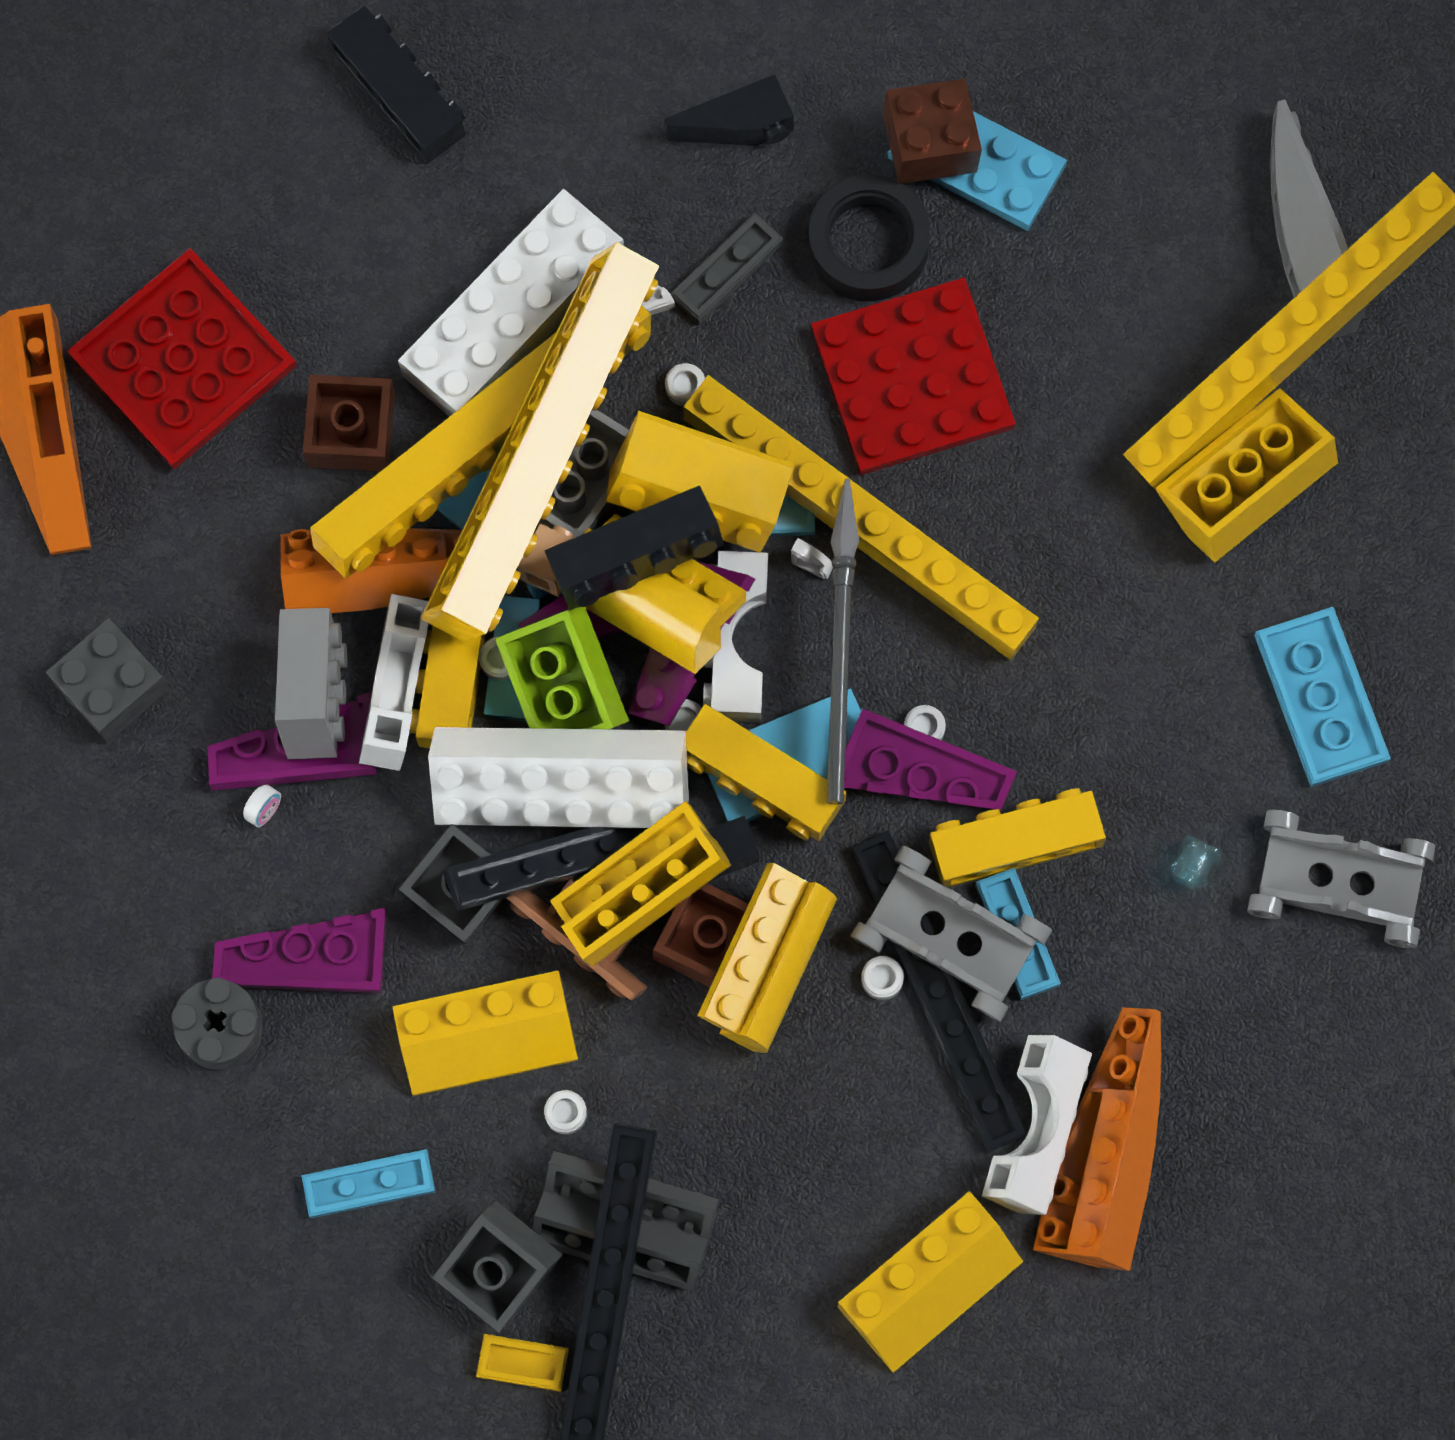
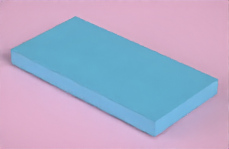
[1254,607,1391,787]
[706,688,861,822]

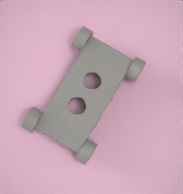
[1247,810,1436,949]
[850,845,1053,1022]

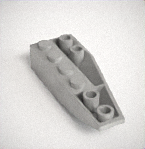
[1270,99,1368,339]

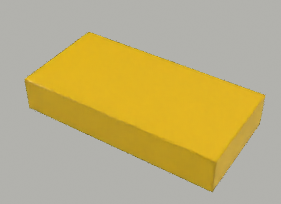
[476,1334,569,1392]

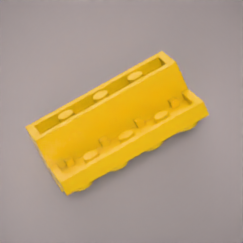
[583,514,746,674]
[550,801,731,966]
[697,863,837,1053]

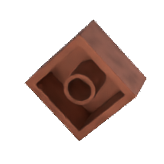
[883,78,982,184]
[303,375,396,471]
[653,883,748,988]

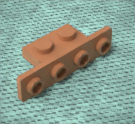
[506,877,647,1000]

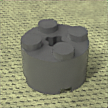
[172,978,263,1070]

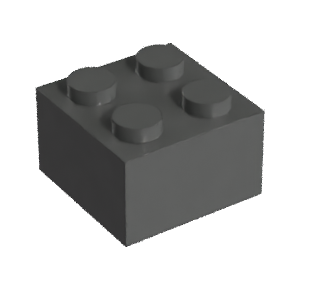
[46,618,170,743]
[399,824,504,943]
[432,1201,562,1332]

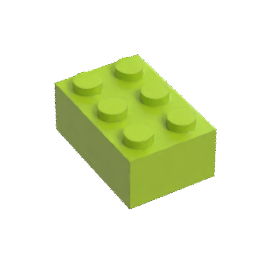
[495,607,629,730]

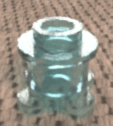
[1169,835,1223,890]

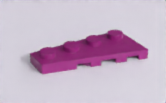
[628,562,756,727]
[207,692,377,791]
[844,708,1017,810]
[212,908,387,993]

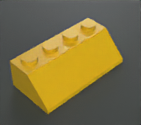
[1156,388,1338,563]
[606,411,794,553]
[392,970,578,1096]
[838,1191,1023,1373]

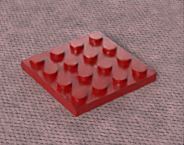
[67,248,297,470]
[811,277,1016,476]

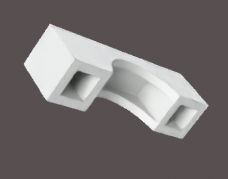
[703,551,768,723]
[359,594,428,771]
[982,1035,1092,1215]

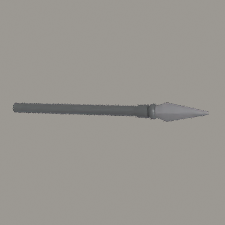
[827,479,859,804]

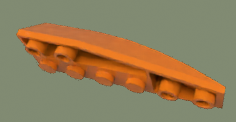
[0,304,92,555]
[280,528,462,613]
[1033,1007,1161,1271]

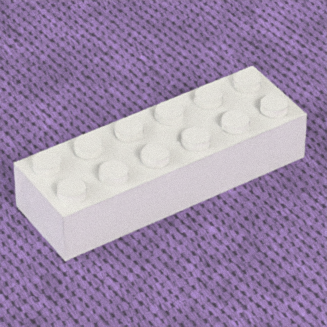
[398,188,624,417]
[428,727,689,828]

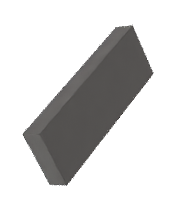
[670,213,784,325]

